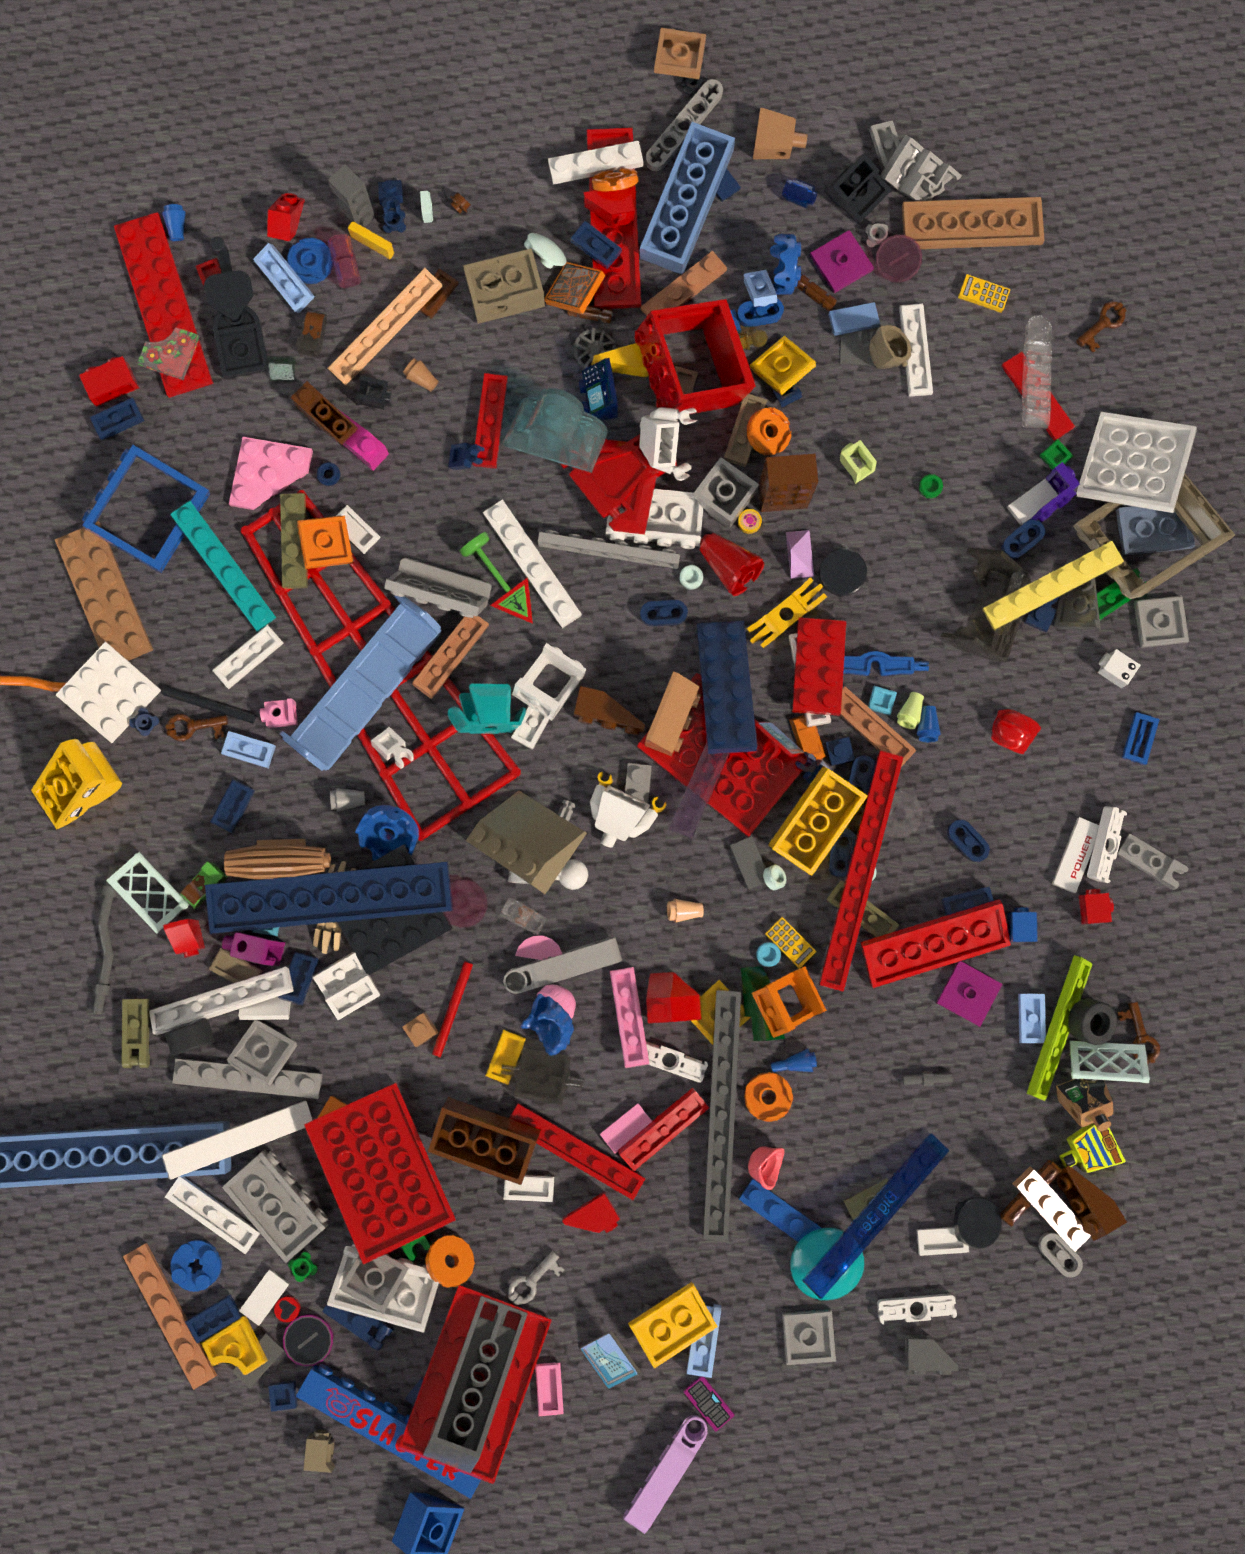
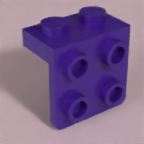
[1030,462,1080,523]

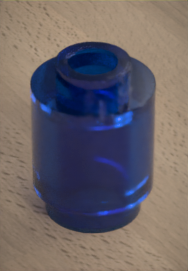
[782,178,818,209]

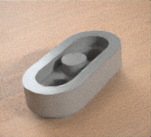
[1038,1232,1083,1277]

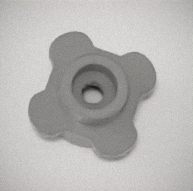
[865,223,888,247]

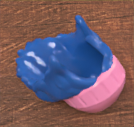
[521,984,576,1056]

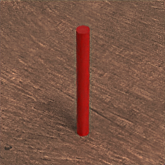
[432,961,473,1057]

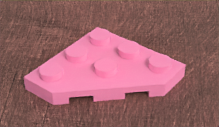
[229,437,313,510]

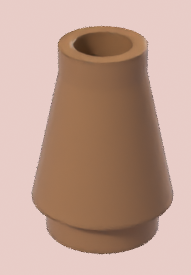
[403,358,439,392]

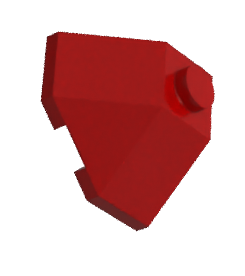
[646,972,702,1023]

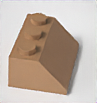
[645,671,701,756]

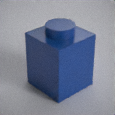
[1007,907,1037,942]

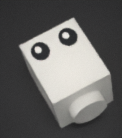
[1097,649,1141,688]

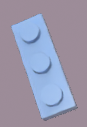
[253,243,315,313]

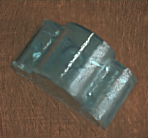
[503,388,608,473]

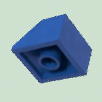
[392,1492,464,1554]

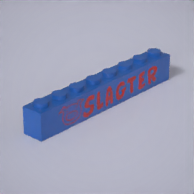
[296,1364,481,1499]

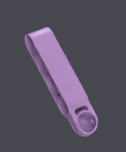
[623,1415,707,1534]

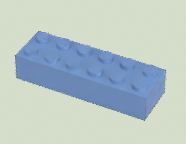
[640,122,735,275]

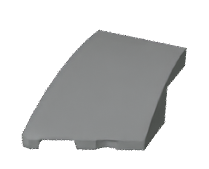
[880,135,962,201]

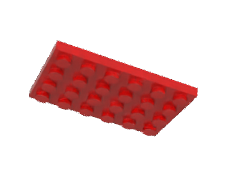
[637,673,807,837]
[304,1083,456,1265]

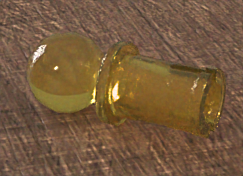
[739,329,768,350]

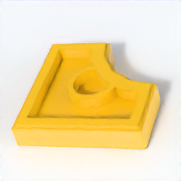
[201,1316,268,1375]

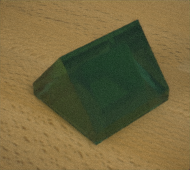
[269,357,296,381]

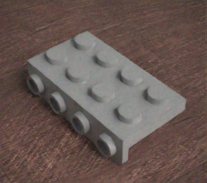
[384,558,492,618]
[222,1150,329,1263]

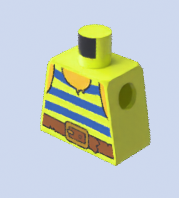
[1060,1123,1126,1173]

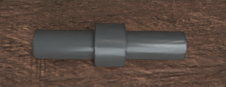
[902,1071,953,1086]

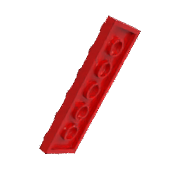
[860,899,1011,988]

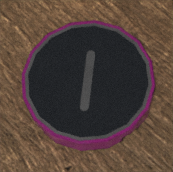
[283,1314,334,1366]

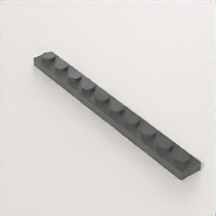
[703,990,741,1241]

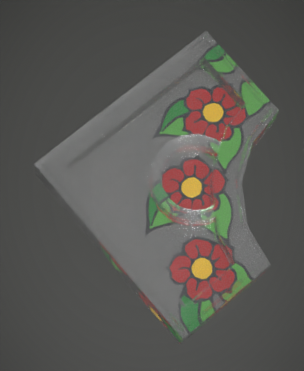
[137,328,200,380]

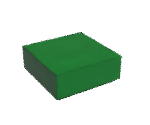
[1039,439,1073,470]

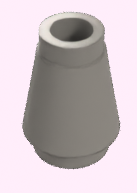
[330,788,365,812]

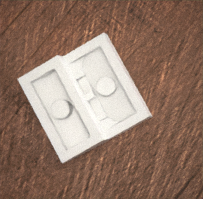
[313,951,380,1020]

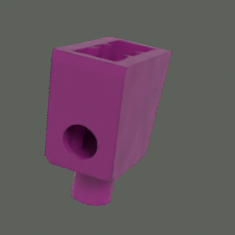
[222,932,285,966]

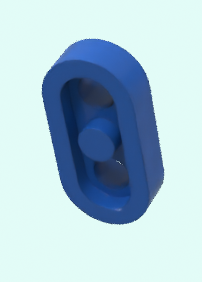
[737,299,784,327]

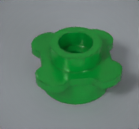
[288,1252,318,1282]

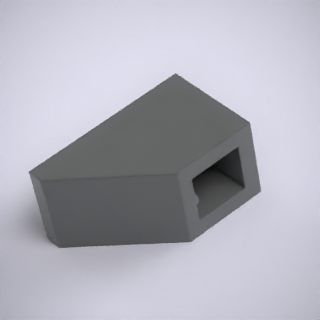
[905,1334,959,1375]

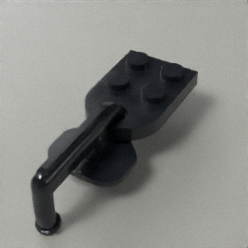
[204,236,270,379]

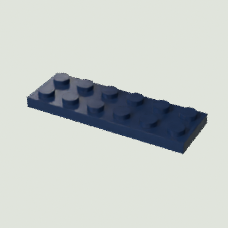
[697,621,757,754]

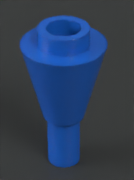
[771,1048,817,1072]

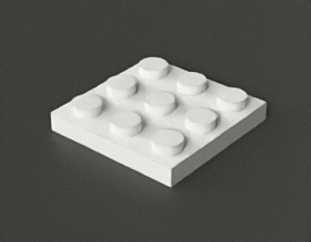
[56,642,161,743]

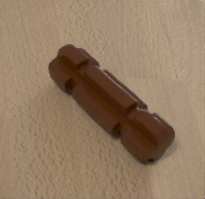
[797,275,837,311]
[567,305,613,323]

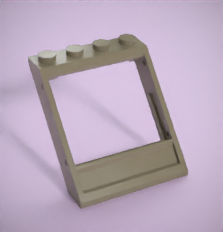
[1073,473,1235,599]

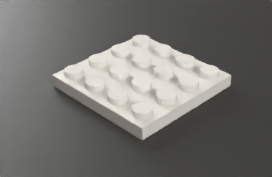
[1077,412,1197,513]

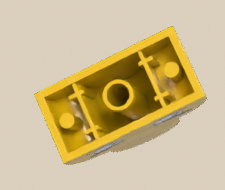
[31,739,122,829]

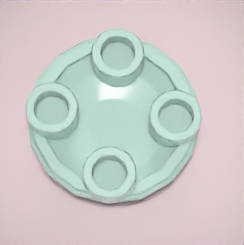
[524,233,566,268]

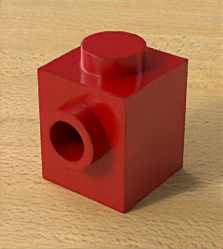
[1079,889,1114,924]

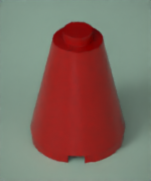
[699,533,765,596]

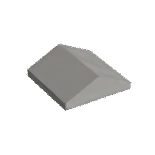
[339,1255,409,1314]

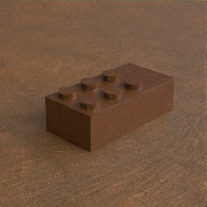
[759,453,818,512]
[428,1097,541,1185]

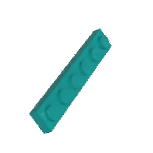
[170,501,276,632]

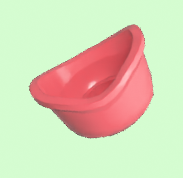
[748,1146,784,1190]

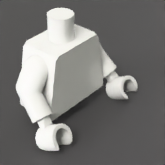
[639,407,697,481]

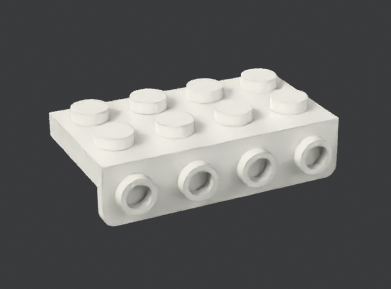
[606,489,703,549]
[327,1245,439,1333]

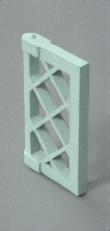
[106,852,189,934]
[1070,1041,1150,1083]

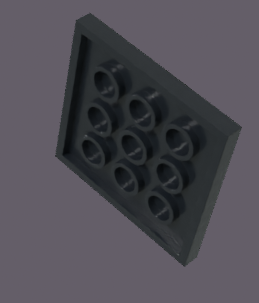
[337,844,453,975]

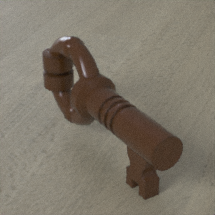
[1076,301,1127,353]
[165,714,228,742]
[1117,1002,1160,1064]

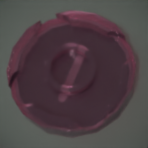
[876,235,922,283]
[444,880,488,928]

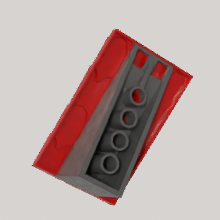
[398,1285,552,1484]

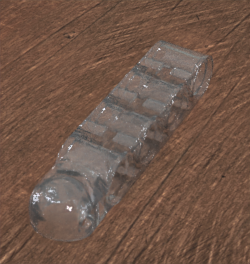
[1022,315,1052,429]

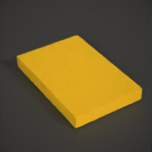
[628,1282,718,1368]

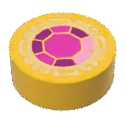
[738,509,762,534]

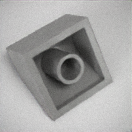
[693,457,759,529]

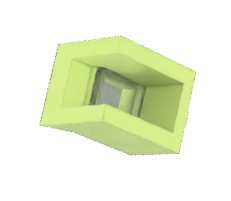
[840,440,877,484]

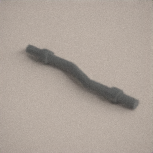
[92,867,119,1014]

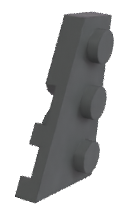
[1054,559,1101,630]

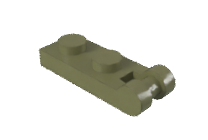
[122,999,150,1068]

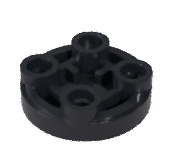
[819,548,867,597]
[954,1197,1002,1249]

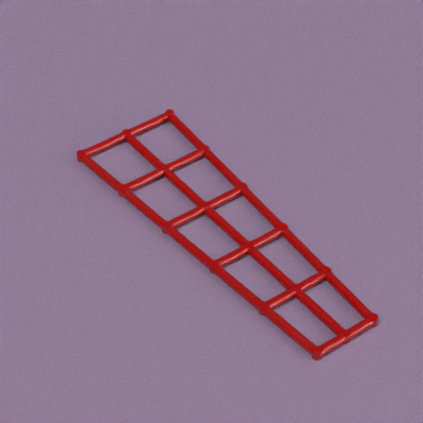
[241,490,521,841]

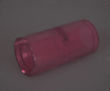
[328,234,362,288]

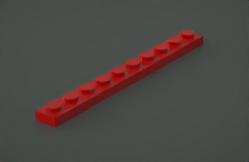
[819,750,904,992]

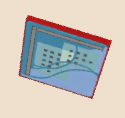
[755,722,804,757]

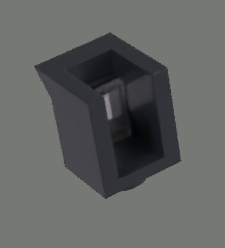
[355,375,392,410]

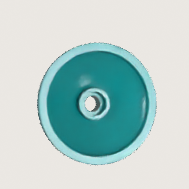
[790,1228,864,1300]

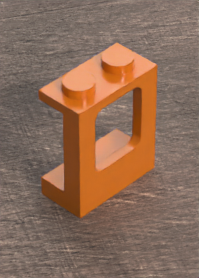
[752,966,827,1038]

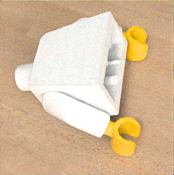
[590,772,666,847]

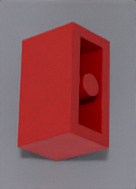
[79,356,139,407]

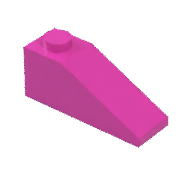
[338,409,389,471]

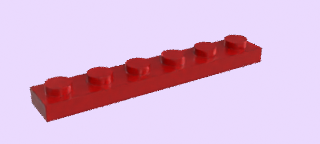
[509,1103,646,1200]

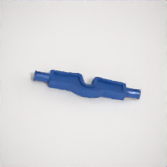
[843,651,929,676]

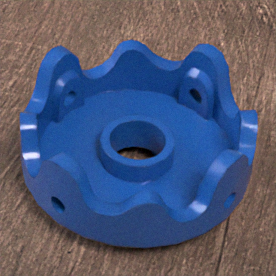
[770,234,801,295]
[355,805,419,861]

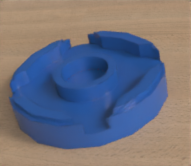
[287,238,333,284]

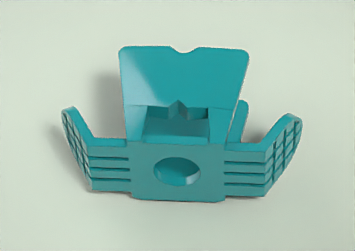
[448,684,526,734]

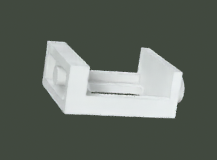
[512,643,586,721]

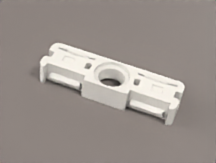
[1087,806,1127,883]
[646,1041,708,1082]
[877,1293,957,1324]

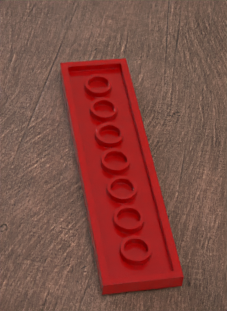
[587,128,641,309]
[114,212,213,398]

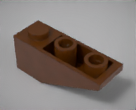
[290,381,358,445]
[574,686,645,735]
[1055,1165,1127,1241]

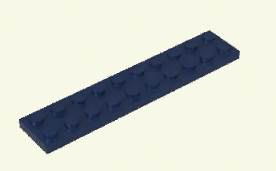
[205,861,453,934]

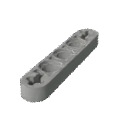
[646,79,723,171]

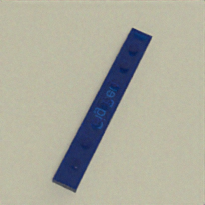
[802,1133,950,1299]

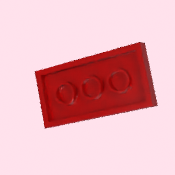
[792,618,846,716]

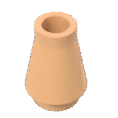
[667,899,703,923]

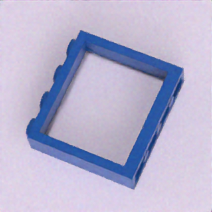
[82,445,210,573]

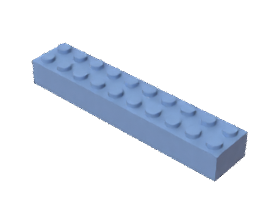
[0,1121,231,1188]

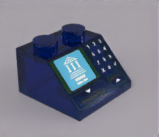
[578,358,618,422]

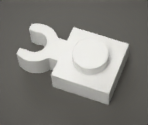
[371,727,413,769]

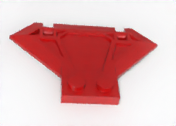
[559,434,677,535]

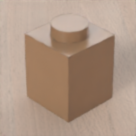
[403,1012,439,1047]

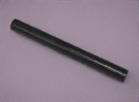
[163,686,257,724]

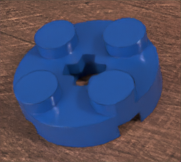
[171,1240,222,1292]

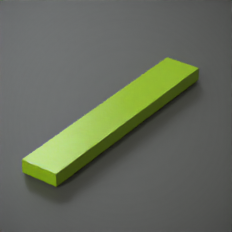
[1026,955,1092,1101]

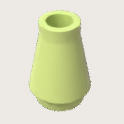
[897,692,924,729]

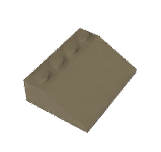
[466,791,587,894]

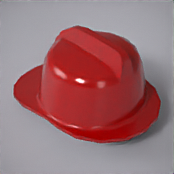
[991,709,1041,754]

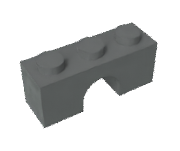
[328,164,374,226]

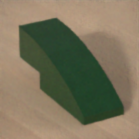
[741,966,785,1041]

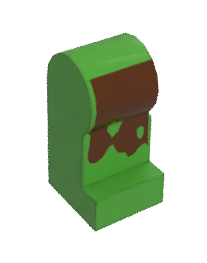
[180,861,228,909]

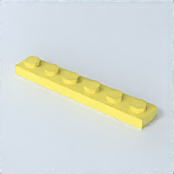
[982,541,1124,630]

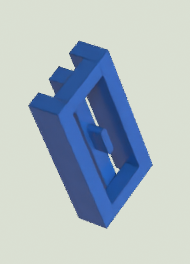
[1122,712,1160,765]

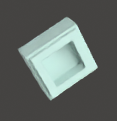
[420,191,433,223]

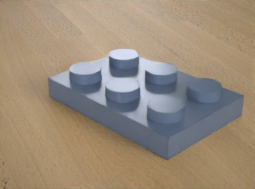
[1116,506,1195,556]

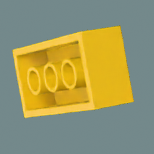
[768,766,867,876]

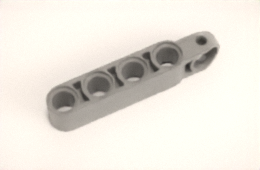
[503,937,622,994]

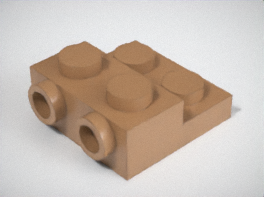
[654,28,706,79]

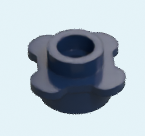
[383,209,406,233]
[129,708,159,736]

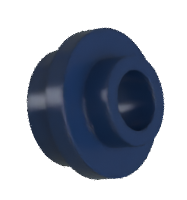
[317,462,341,486]

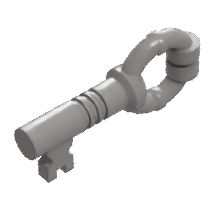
[508,1250,564,1305]

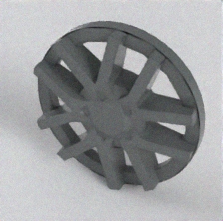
[573,328,616,373]

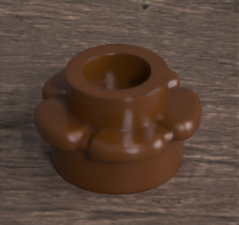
[450,192,471,213]

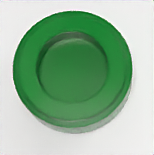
[919,474,943,499]

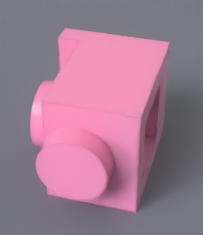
[260,698,298,728]

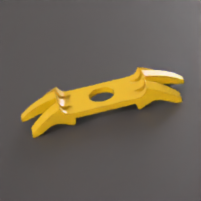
[747,577,827,648]

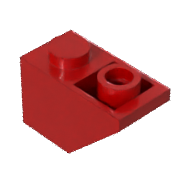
[267,193,305,242]

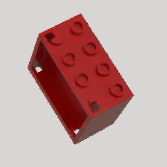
[635,299,756,415]

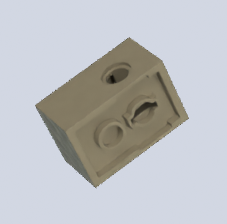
[463,248,545,324]

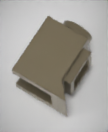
[303,1429,335,1473]

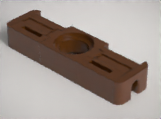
[1000,1160,1062,1227]

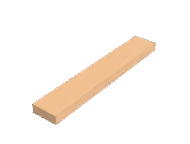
[328,268,442,385]

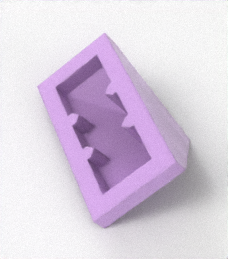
[786,530,814,579]

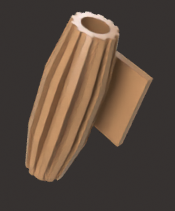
[224,839,331,880]

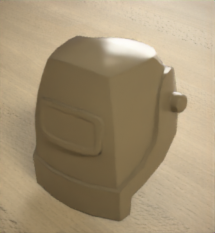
[869,325,912,369]

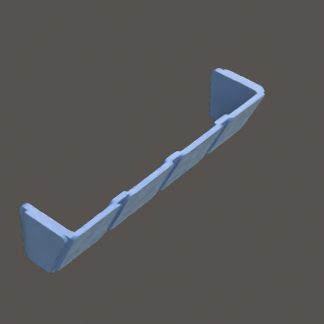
[280,596,441,771]

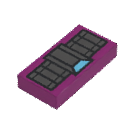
[683,1376,735,1432]

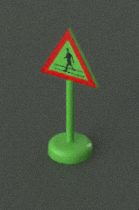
[459,532,533,624]

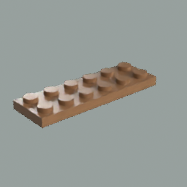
[902,197,1044,249]
[55,521,153,661]

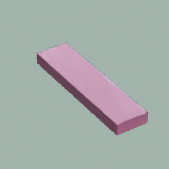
[610,967,649,1068]

